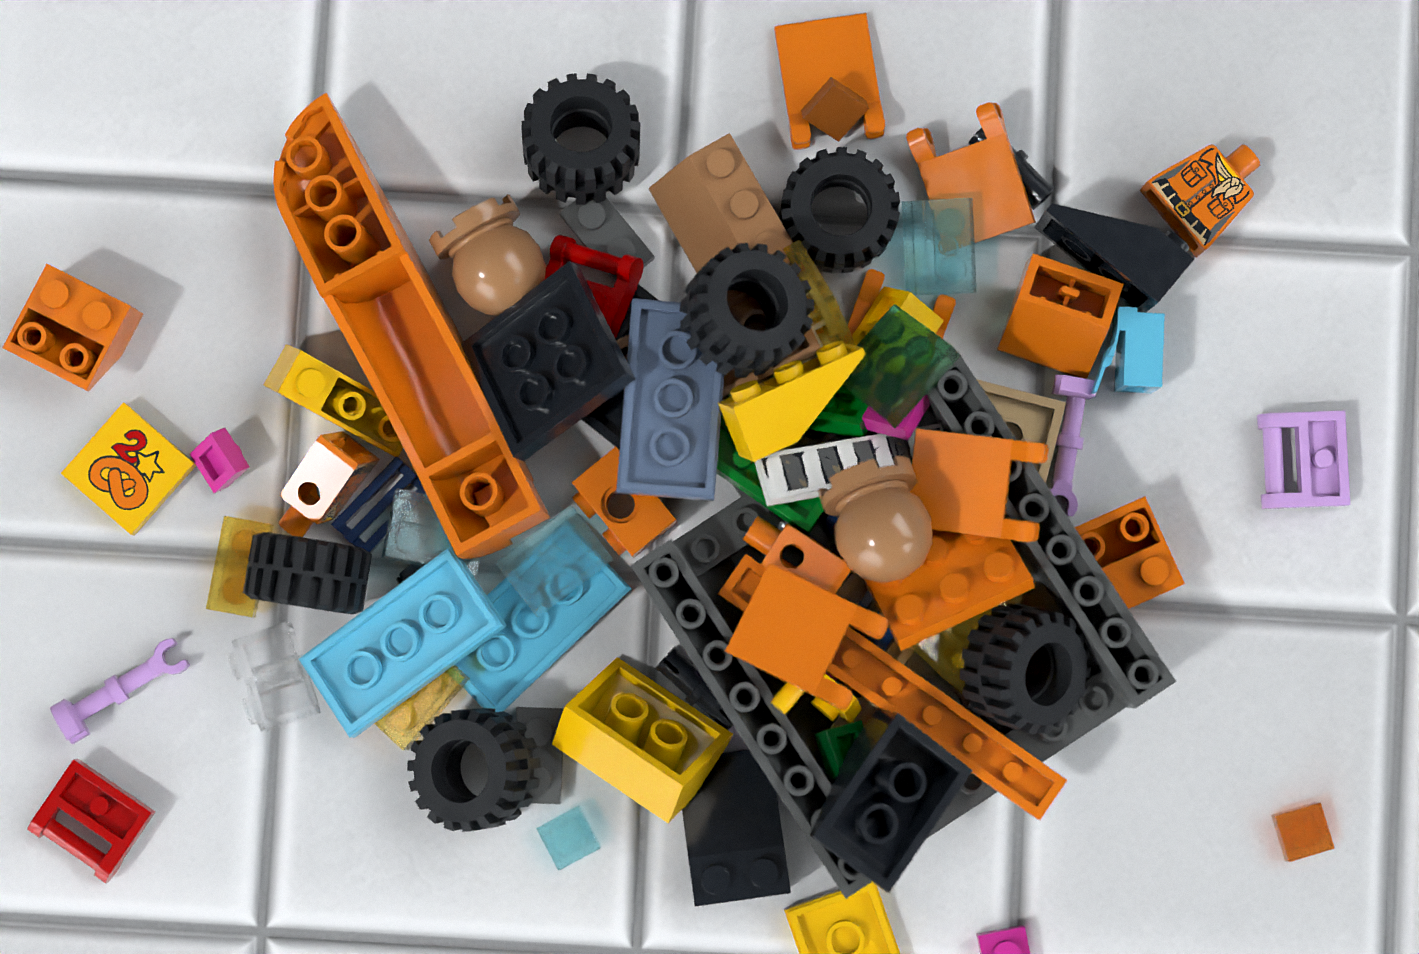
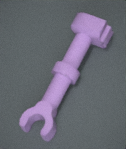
[1049,375,1096,516]
[50,638,190,744]

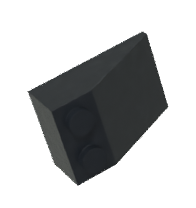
[1034,203,1195,313]
[810,708,973,893]
[682,749,791,907]

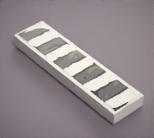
[755,423,944,506]

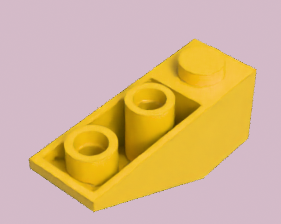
[718,341,866,462]
[263,344,403,457]

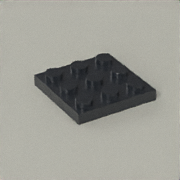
[461,261,635,462]

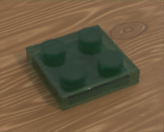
[841,304,961,428]

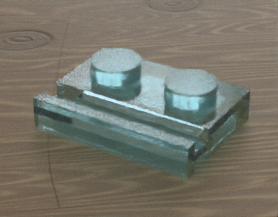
[902,198,977,295]
[381,488,481,577]
[495,505,614,618]

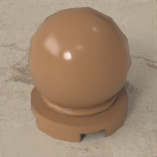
[429,194,546,316]
[818,456,933,583]

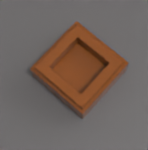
[801,77,869,142]

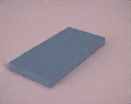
[616,298,729,501]

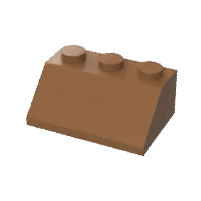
[648,133,800,273]

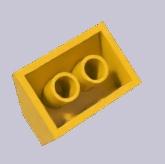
[552,657,733,824]

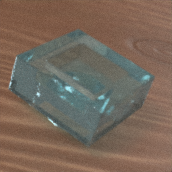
[536,805,601,871]

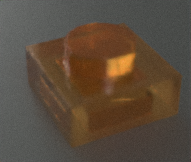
[1271,802,1335,862]

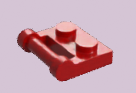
[545,234,644,339]
[27,759,156,884]

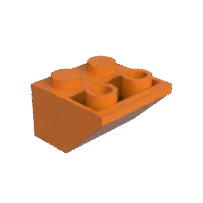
[997,253,1124,379]
[2,264,144,392]
[1075,496,1185,609]

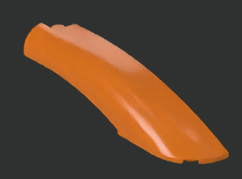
[273,93,550,559]

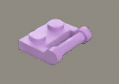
[1257,411,1350,509]

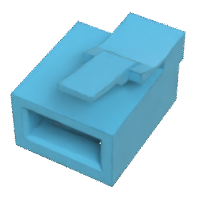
[1091,306,1165,394]

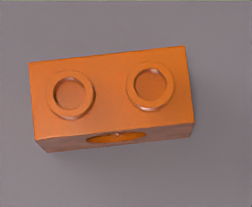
[571,446,677,558]

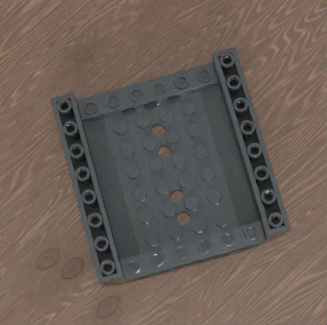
[630,353,1176,899]

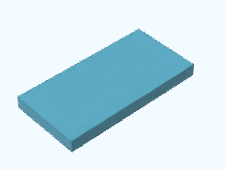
[447,520,632,712]
[299,547,507,738]

